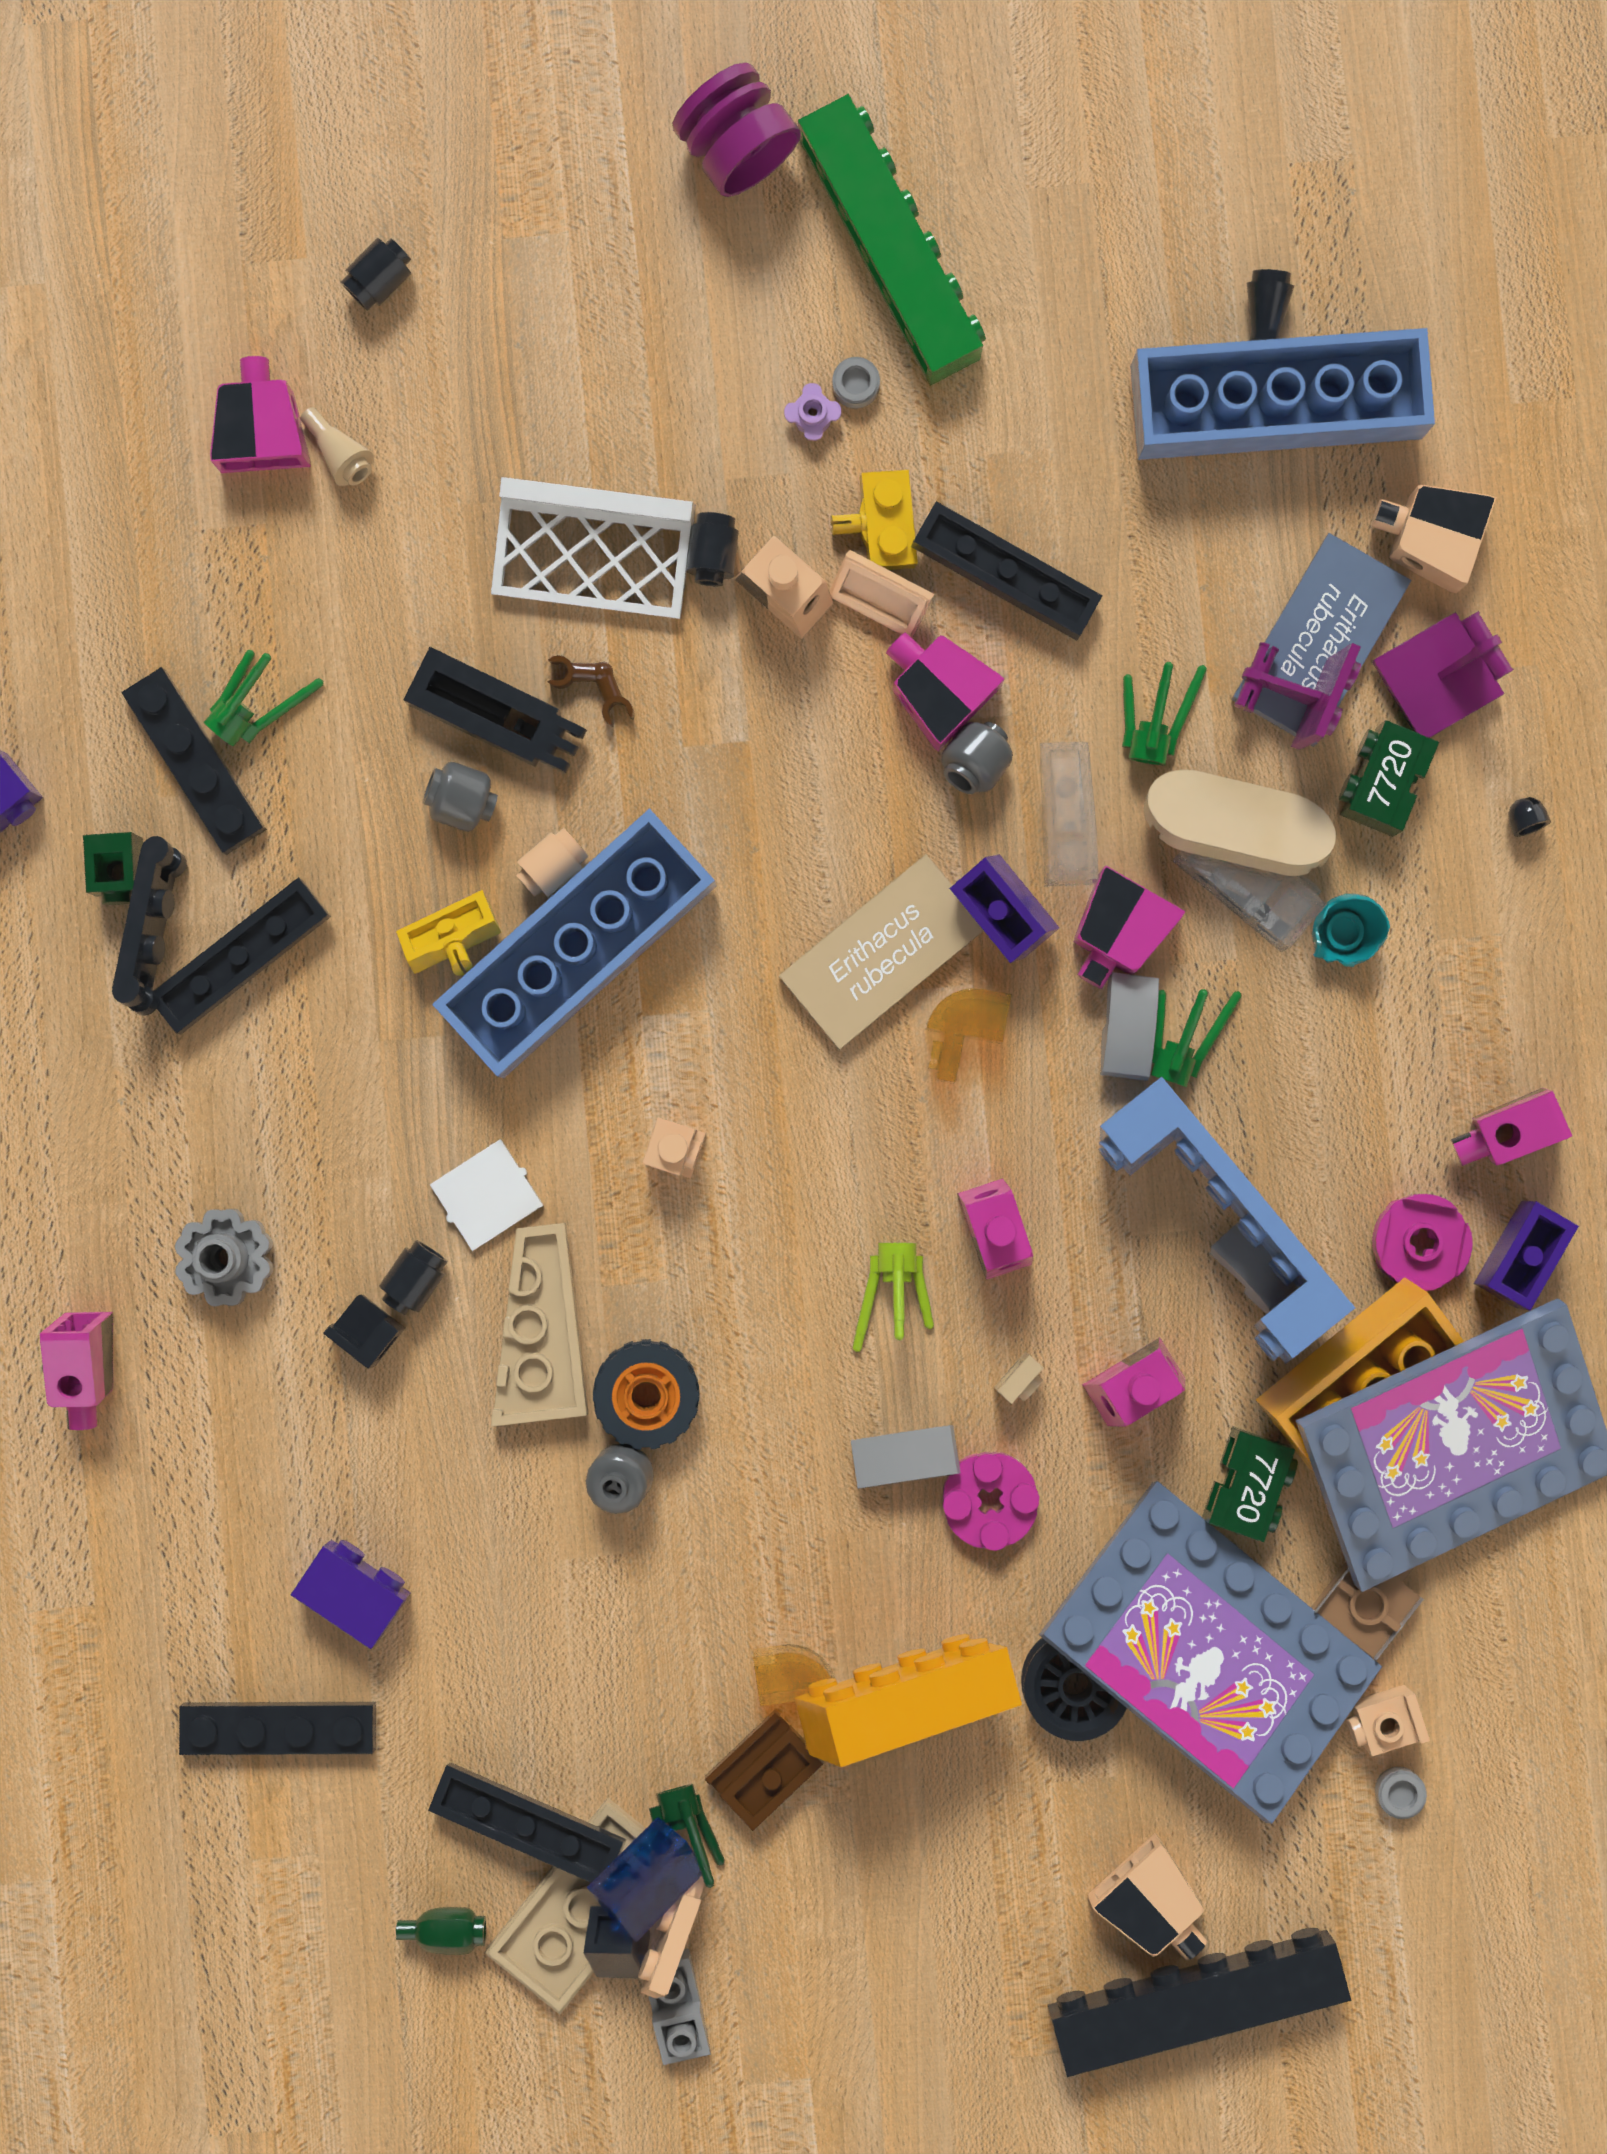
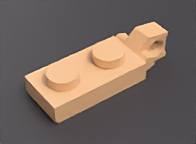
[638,1856,711,1999]

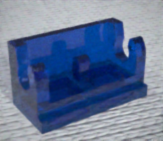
[587,1817,702,1942]

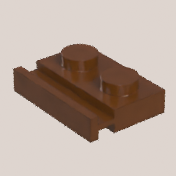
[705,1709,824,1831]

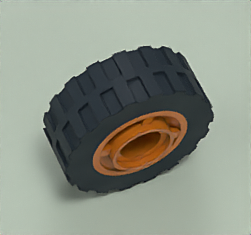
[593,1339,699,1450]

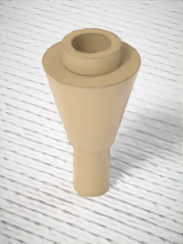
[300,407,374,486]

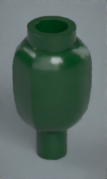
[396,1907,486,1955]

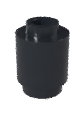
[340,238,411,311]
[686,512,739,587]
[379,1240,448,1315]

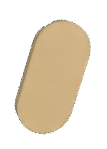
[1144,770,1336,876]

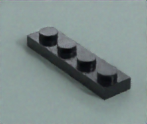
[911,501,1103,641]
[121,667,267,855]
[154,877,331,1035]
[179,1702,376,1755]
[428,1763,627,1889]

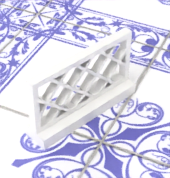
[491,477,696,619]

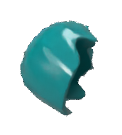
[1312,893,1390,967]

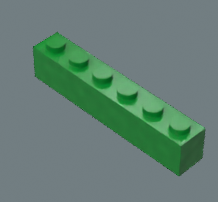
[798,93,986,386]

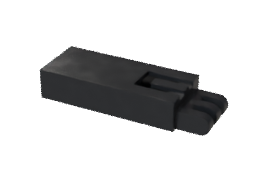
[403,647,587,773]

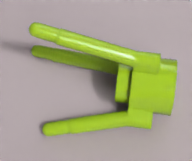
[853,1243,934,1352]

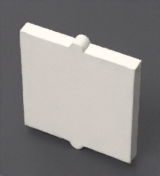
[430,1139,544,1251]

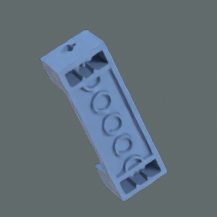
[1098,1077,1355,1364]

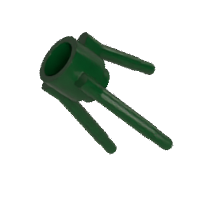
[649,1784,725,1910]

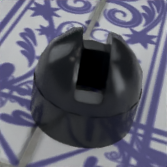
[1508,797,1551,837]

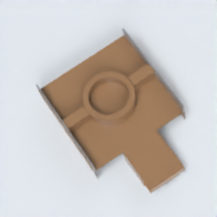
[1311,1562,1424,1661]

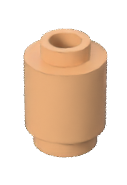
[516,828,589,898]

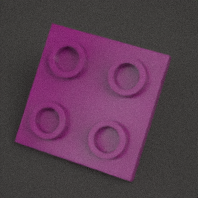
[1372,611,1514,738]
[1234,642,1361,750]

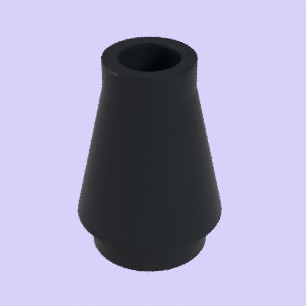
[1247,269,1295,341]

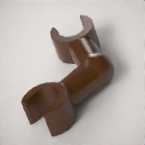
[547,655,635,727]

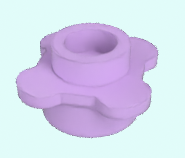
[784,383,841,441]

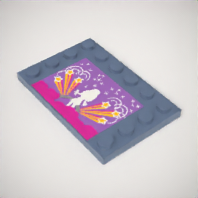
[1296,1298,1607,1592]
[1039,1481,1382,1824]

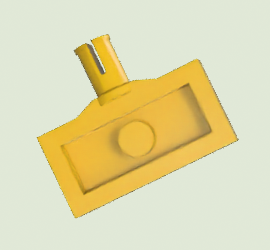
[830,469,918,570]
[396,890,502,976]

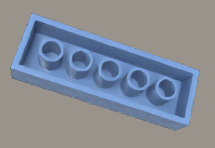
[1130,328,1435,460]
[432,808,717,1078]

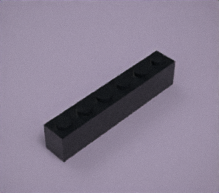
[1048,1928,1352,2077]

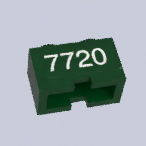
[1339,720,1439,837]
[1202,1426,1298,1542]

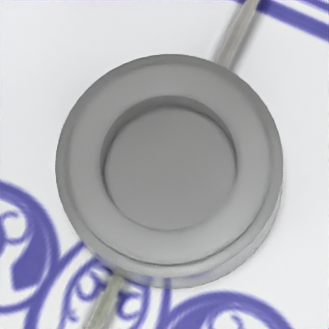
[832,357,880,409]
[1375,1767,1427,1819]

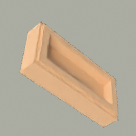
[829,550,935,638]

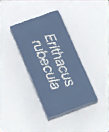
[1231,533,1412,747]

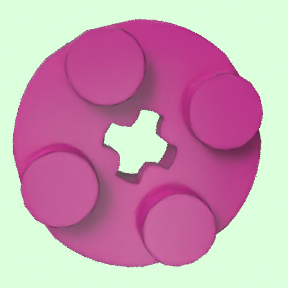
[1372,1194,1473,1291]
[942,1452,1040,1551]

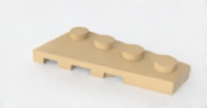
[491,1223,588,1427]

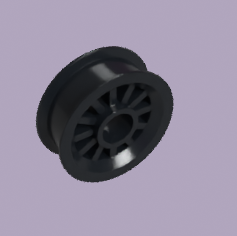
[1021,1638,1127,1741]

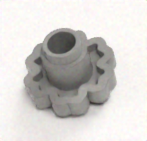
[175,1209,274,1306]

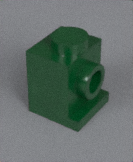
[83,832,143,905]

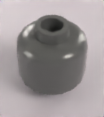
[941,722,1013,794]
[423,762,498,832]
[585,1443,654,1514]

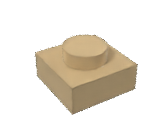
[994,1351,1044,1404]

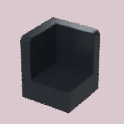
[323,1294,405,1369]
[583,1906,650,1979]

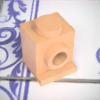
[642,1118,706,1179]
[1347,1685,1430,1757]

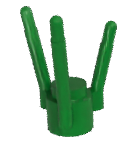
[204,650,324,747]
[1122,662,1207,766]
[1151,989,1242,1087]

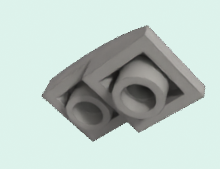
[1100,972,1159,1081]
[1210,1221,1298,1314]
[851,1425,961,1489]
[649,1948,711,2065]

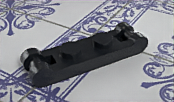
[112,836,187,1016]

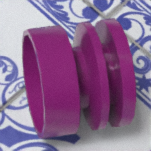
[672,62,801,197]

